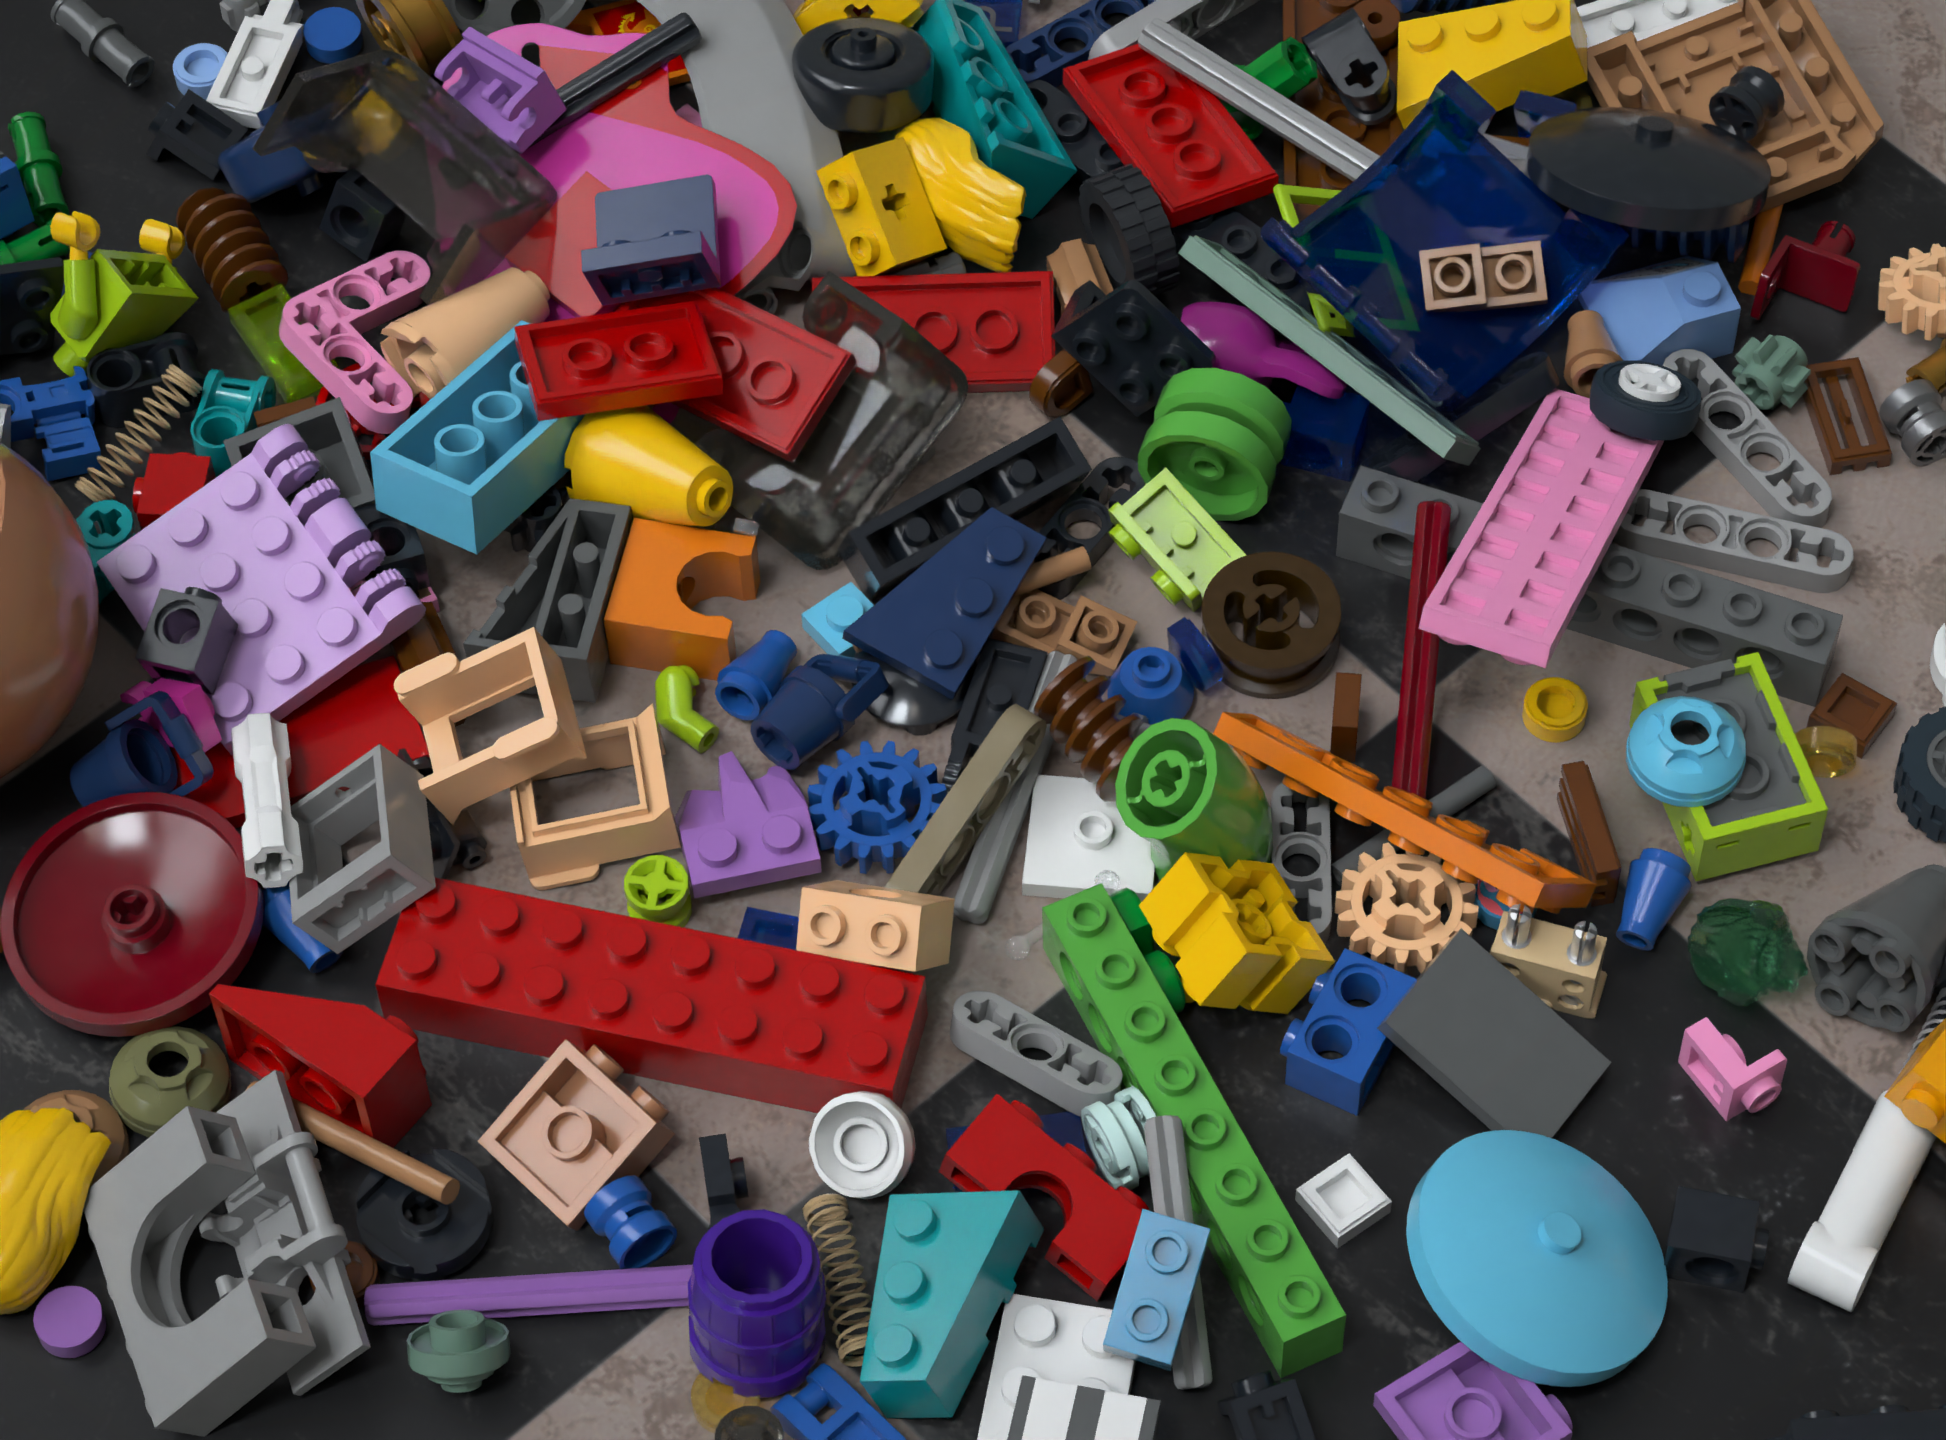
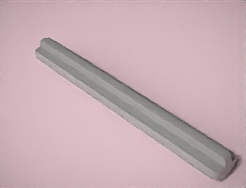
[1138,18,1394,194]
[954,651,1078,925]

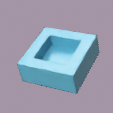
[801,582,874,657]

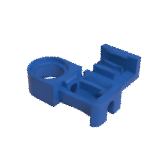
[0,366,101,481]

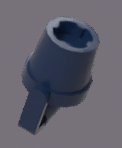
[750,654,889,770]
[70,691,214,807]

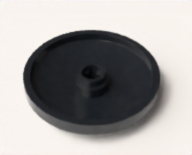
[1526,107,1771,232]

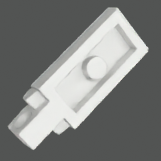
[206,0,304,129]

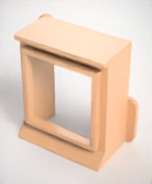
[394,627,587,825]
[509,703,681,890]

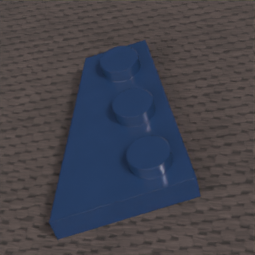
[842,507,1047,700]

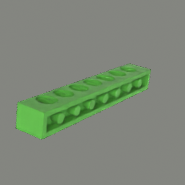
[1042,883,1346,1378]

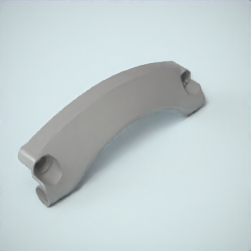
[636,0,856,314]

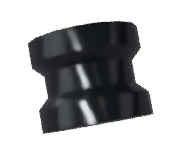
[1709,66,1785,141]

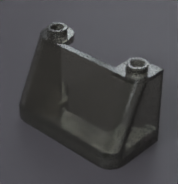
[695,271,968,570]

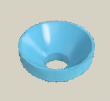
[1626,696,1746,807]

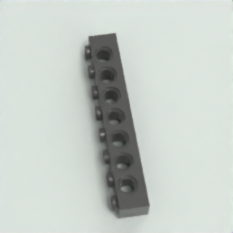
[1336,465,1843,707]

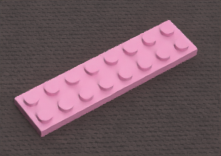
[1418,388,1664,668]

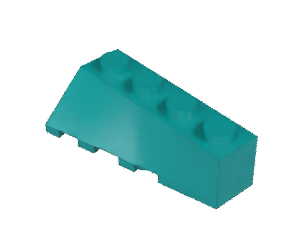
[911,0,1077,219]

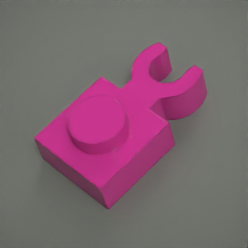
[120,678,222,752]

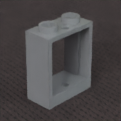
[289,744,436,954]

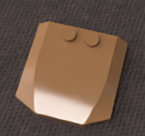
[1587,0,1884,214]

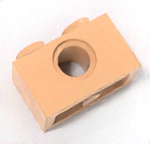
[796,880,955,972]

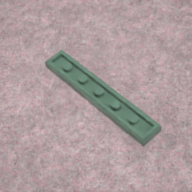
[1179,235,1481,466]

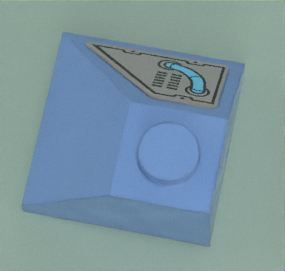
[1576,256,1741,365]

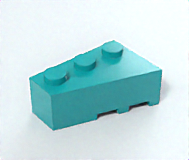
[860,1190,1044,1418]

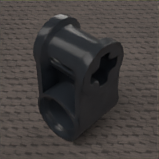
[1301,7,1397,125]
[87,332,206,428]

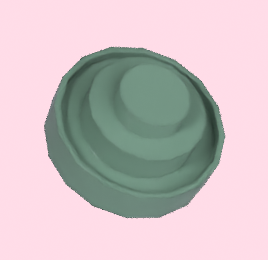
[407,1309,511,1393]

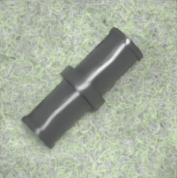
[50,0,155,88]

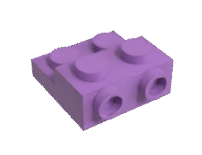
[1373,1341,1573,1440]

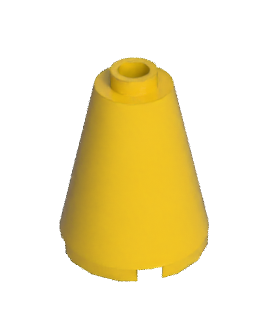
[564,405,733,527]

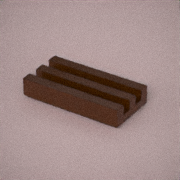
[1802,357,1892,476]
[1557,761,1621,907]

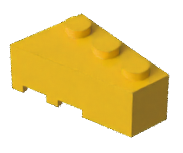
[1397,0,1588,156]

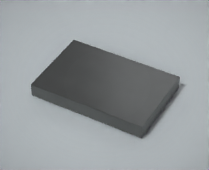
[1377,928,1611,1138]

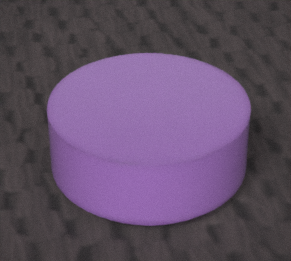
[33,1286,106,1358]

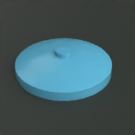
[1406,1130,1668,1387]

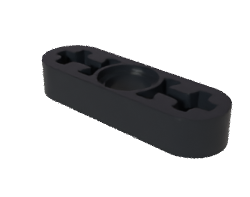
[1034,457,1146,600]

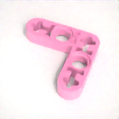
[279,250,431,434]

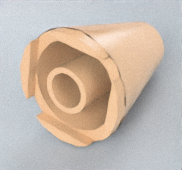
[380,267,550,400]

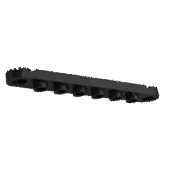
[1026,79,1360,341]

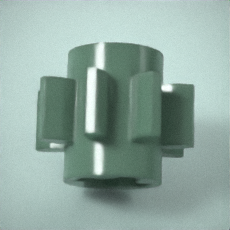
[1732,334,1811,410]

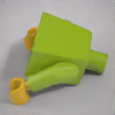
[50,211,198,377]

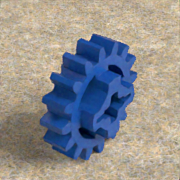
[808,740,946,874]

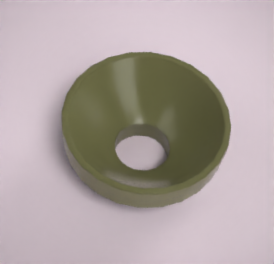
[109,1026,232,1137]

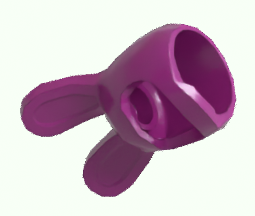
[1181,302,1347,399]

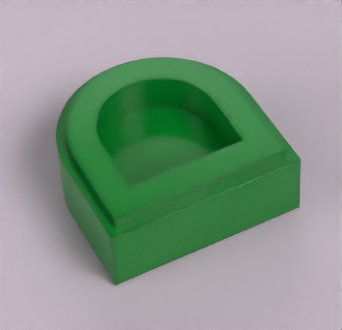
[1108,887,1154,956]

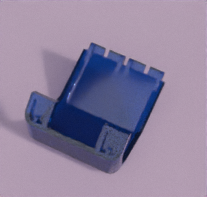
[1261,70,1630,412]

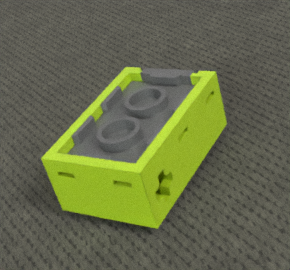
[1629,652,1828,882]

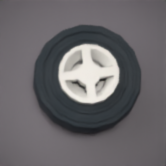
[1590,361,1701,441]

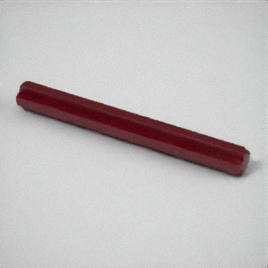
[1392,501,1451,799]

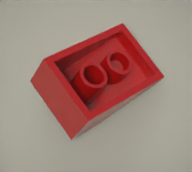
[209,984,432,1148]

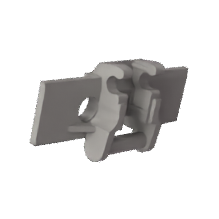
[198,1070,371,1396]

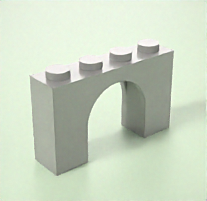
[83,1106,316,1437]

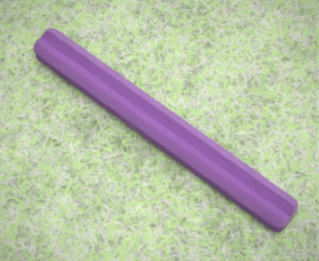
[364,1265,693,1326]

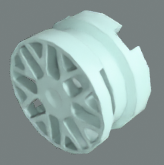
[1081,1086,1156,1190]

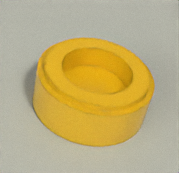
[1522,677,1588,743]

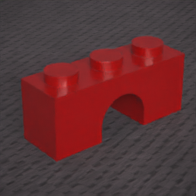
[939,1094,1150,1301]

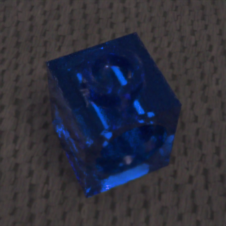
[1280,385,1370,482]

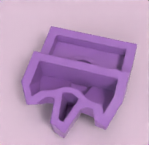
[674,751,822,899]

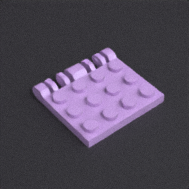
[97,424,426,755]

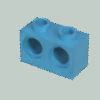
[1103,1209,1210,1371]

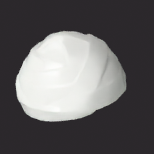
[809,1091,916,1199]

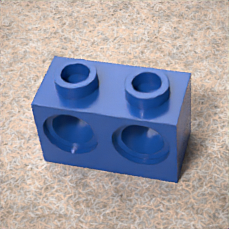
[1280,948,1416,1116]

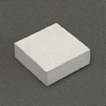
[1295,1153,1392,1249]

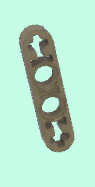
[885,704,1047,896]

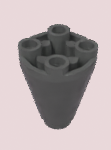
[1807,864,1946,1032]

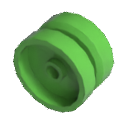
[1138,368,1292,521]

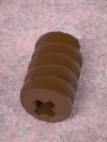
[175,187,289,315]
[1034,656,1142,802]

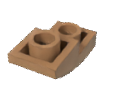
[1419,240,1548,313]
[991,589,1137,676]

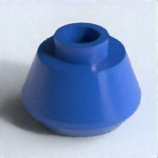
[1107,647,1194,725]

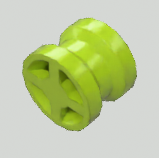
[624,855,692,927]

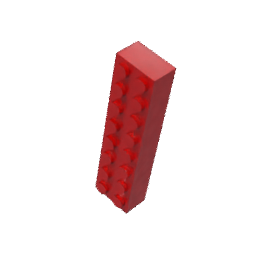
[375,877,928,1113]

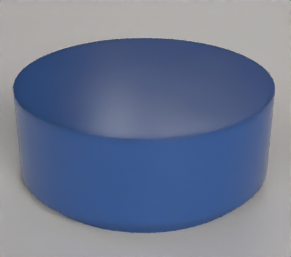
[303,7,363,64]

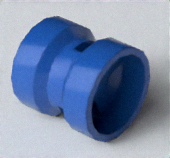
[584,1175,677,1269]

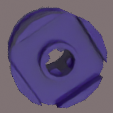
[688,1209,826,1398]

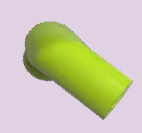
[655,665,719,753]

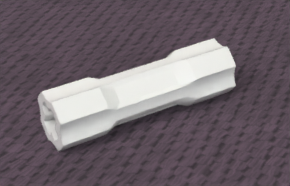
[231,713,303,888]

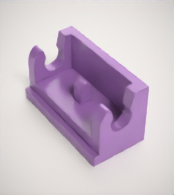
[434,27,567,154]

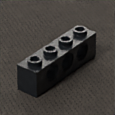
[837,416,1092,602]

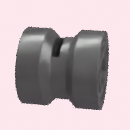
[1879,379,1946,466]

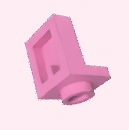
[1678,1017,1787,1121]

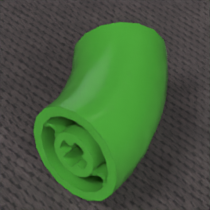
[1115,718,1273,880]

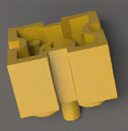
[1138,852,1335,1014]

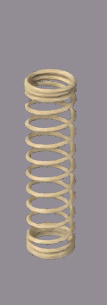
[75,364,202,502]
[803,1194,871,1367]

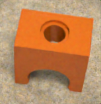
[604,518,761,681]

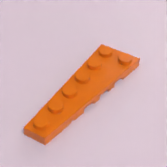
[1213,712,1597,914]

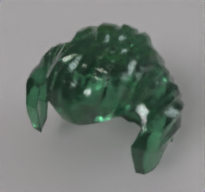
[1688,898,1809,1007]

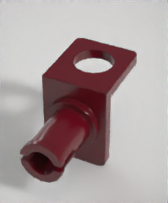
[1750,221,1860,320]

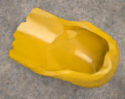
[895,118,1026,272]
[0,1107,111,1315]

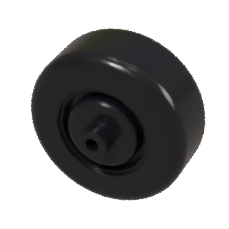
[792,17,934,134]

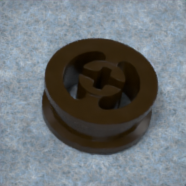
[1202,552,1341,699]

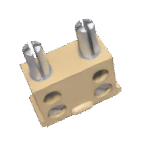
[1490,904,1607,1019]

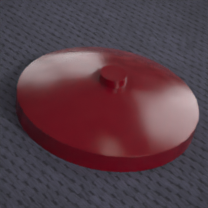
[0,792,265,1037]

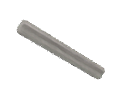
[1144,1115,1213,1390]

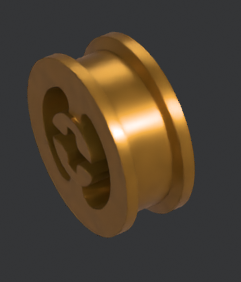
[355,0,463,89]

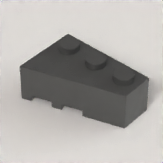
[463,498,633,703]

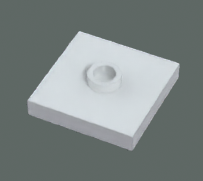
[1022,774,1155,902]

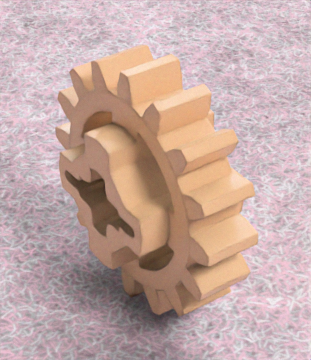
[1878,244,1946,341]
[1335,842,1479,974]

